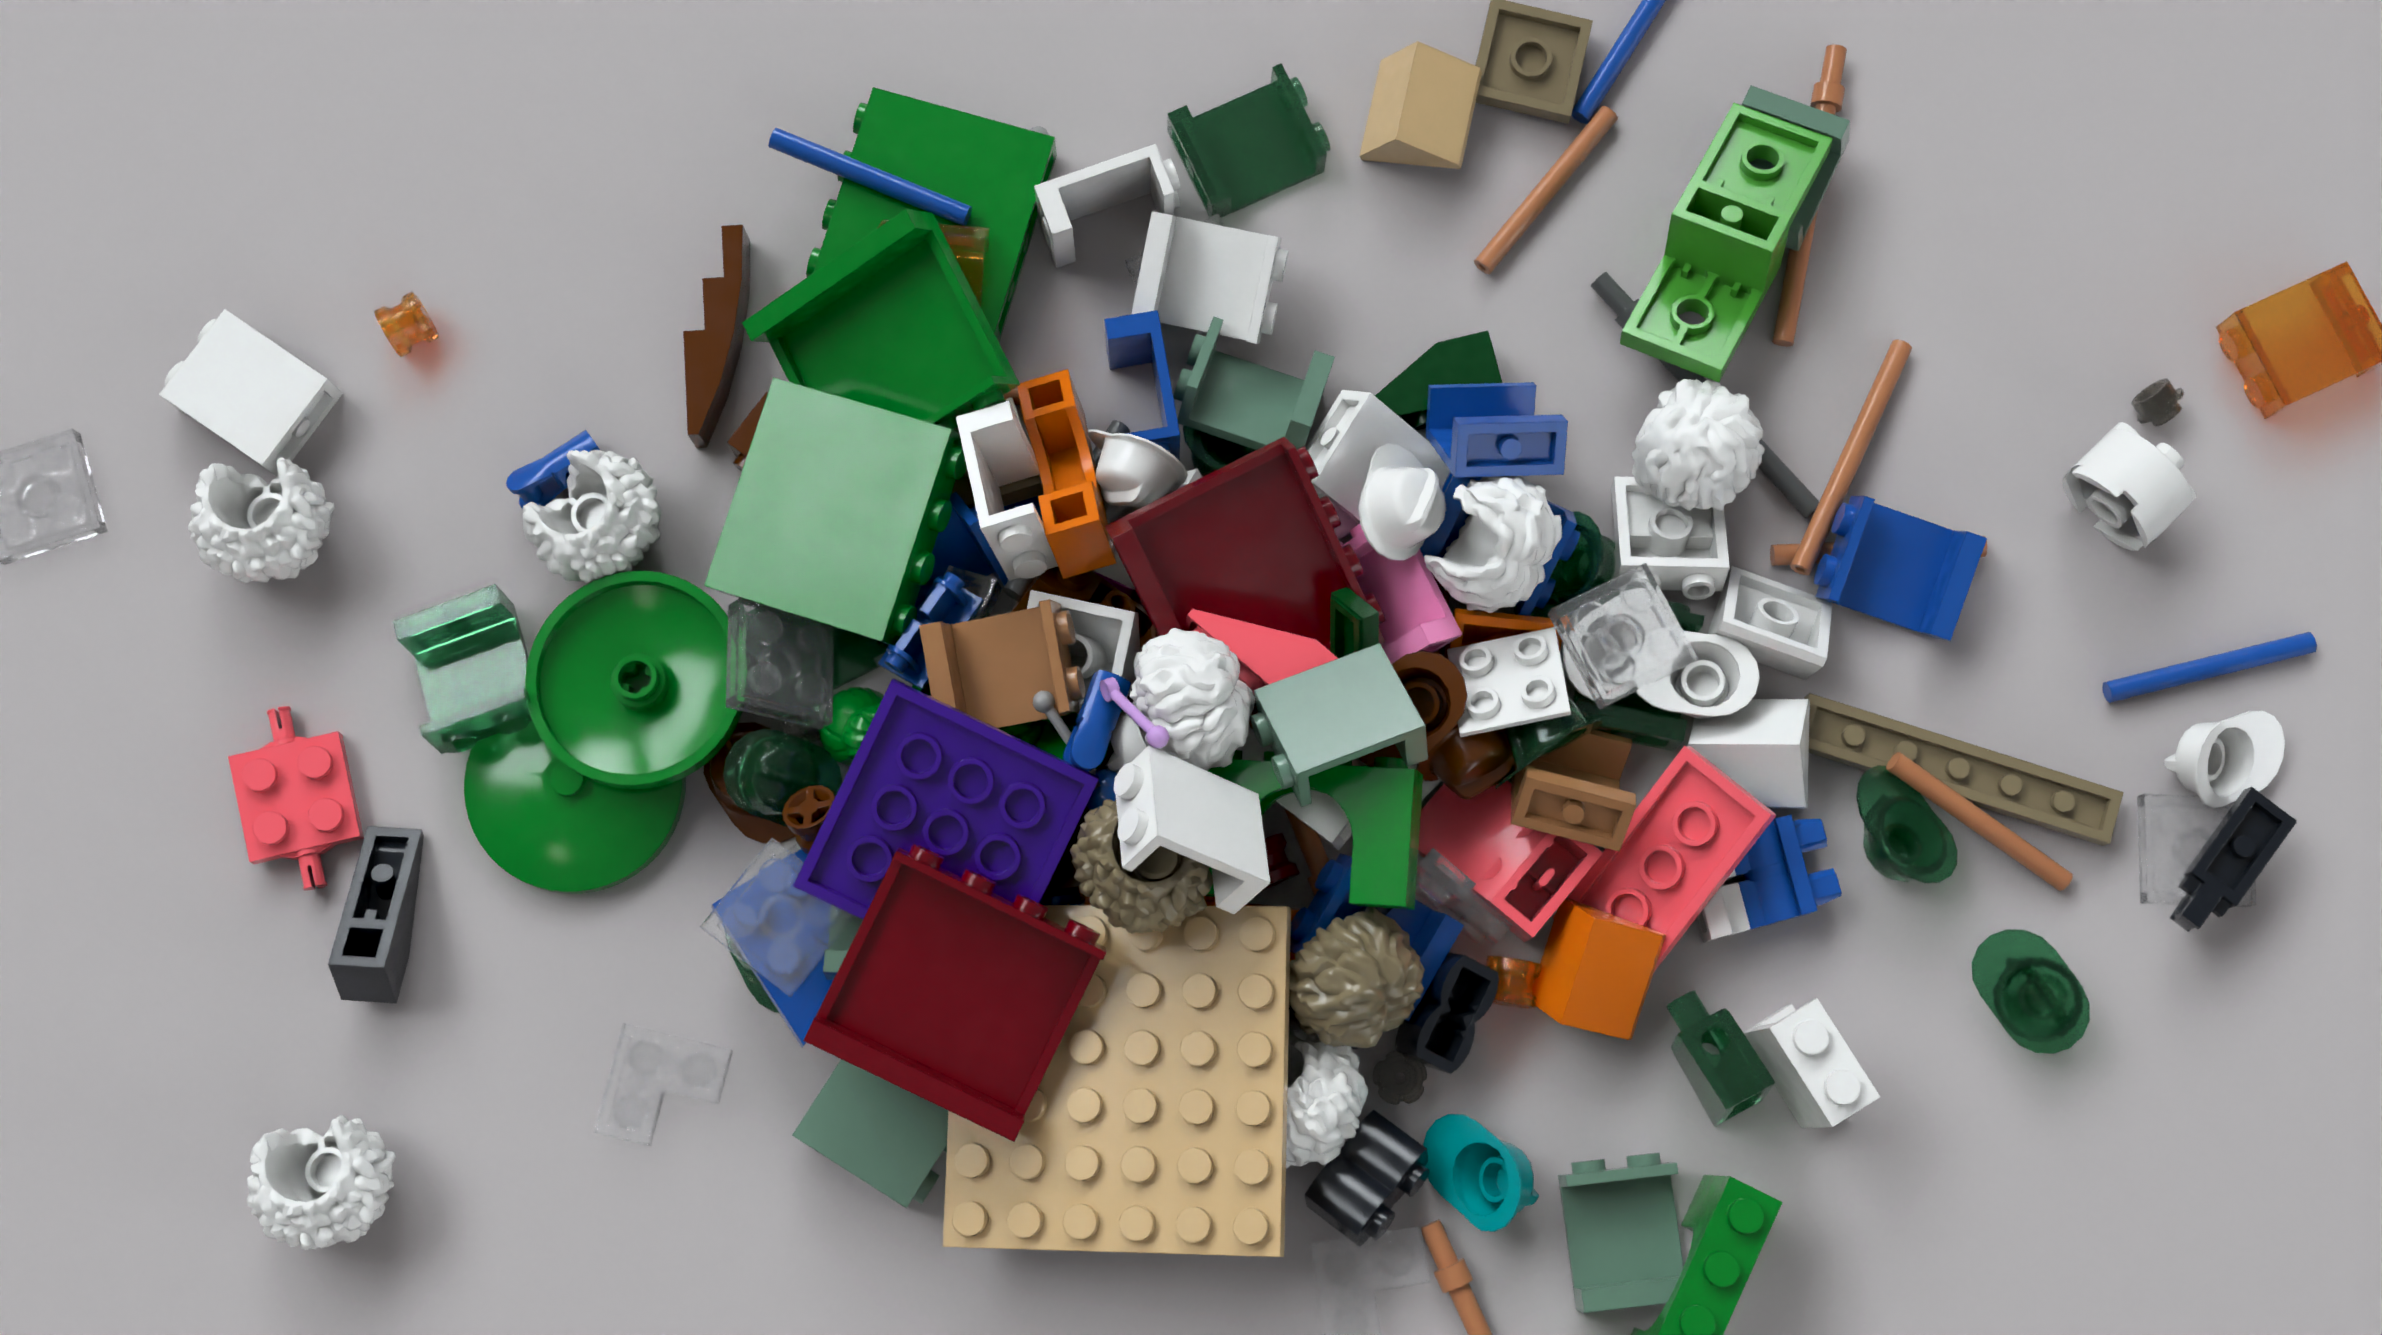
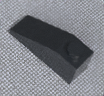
[328,826,424,1004]

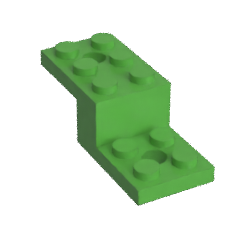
[1620,103,1833,382]

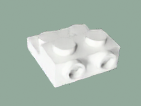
[1611,476,1730,600]

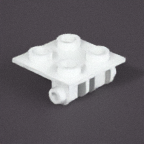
[1447,627,1571,737]

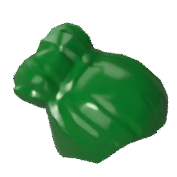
[818,687,884,767]

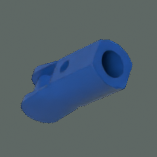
[506,430,600,509]
[1063,669,1131,772]

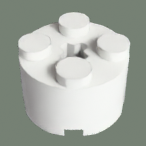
[2062,422,2196,551]

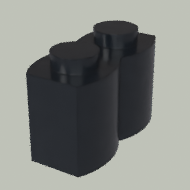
[1396,952,1499,1074]
[1304,1110,1430,1247]

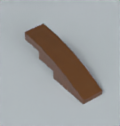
[683,224,750,448]

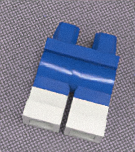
[1697,815,1842,943]

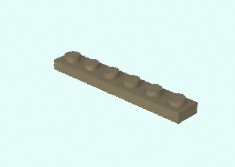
[1804,693,2124,846]

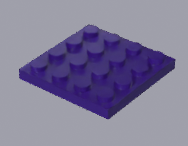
[793,679,1099,919]

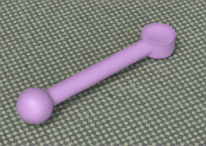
[1100,677,1169,748]

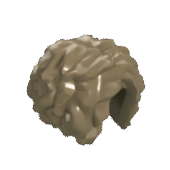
[1070,799,1213,934]
[1289,907,1425,1048]

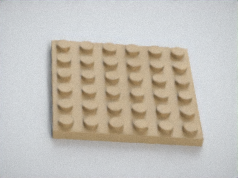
[943,905,1291,1257]

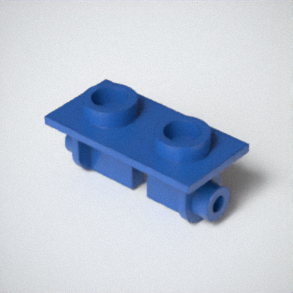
[878,571,984,690]

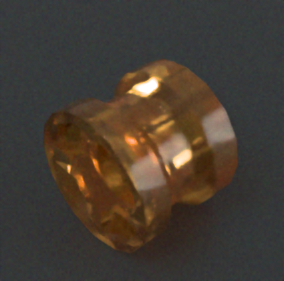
[374,291,439,357]
[1486,956,1542,1009]

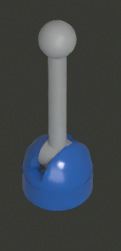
[1033,690,1117,810]

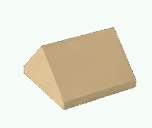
[1359,41,1482,169]

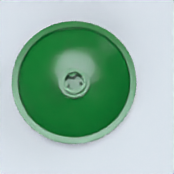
[525,571,749,789]
[464,689,686,894]

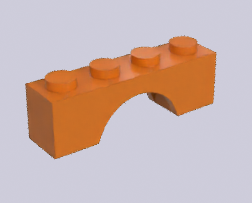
[1017,369,1116,579]

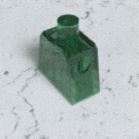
[1666,990,1775,1127]

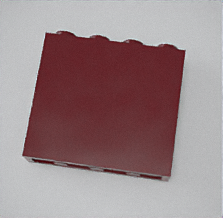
[1104,437,1386,651]
[803,843,1107,1142]

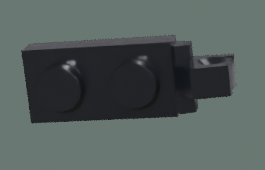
[2170,787,2297,932]

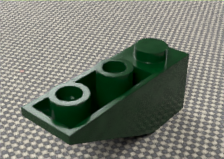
[1375,330,1503,430]

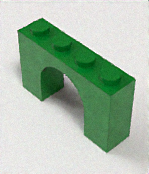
[1206,750,1423,910]
[1631,1175,1783,1335]

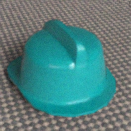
[1423,1114,1539,1232]

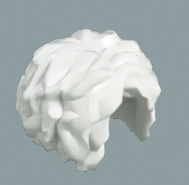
[1632,379,1765,511]
[523,450,662,583]
[188,457,335,583]
[1424,476,1562,613]
[1130,628,1255,771]
[1286,1029,1368,1169]
[247,1115,396,1250]

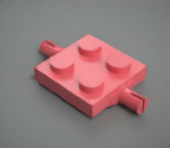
[228,706,364,891]

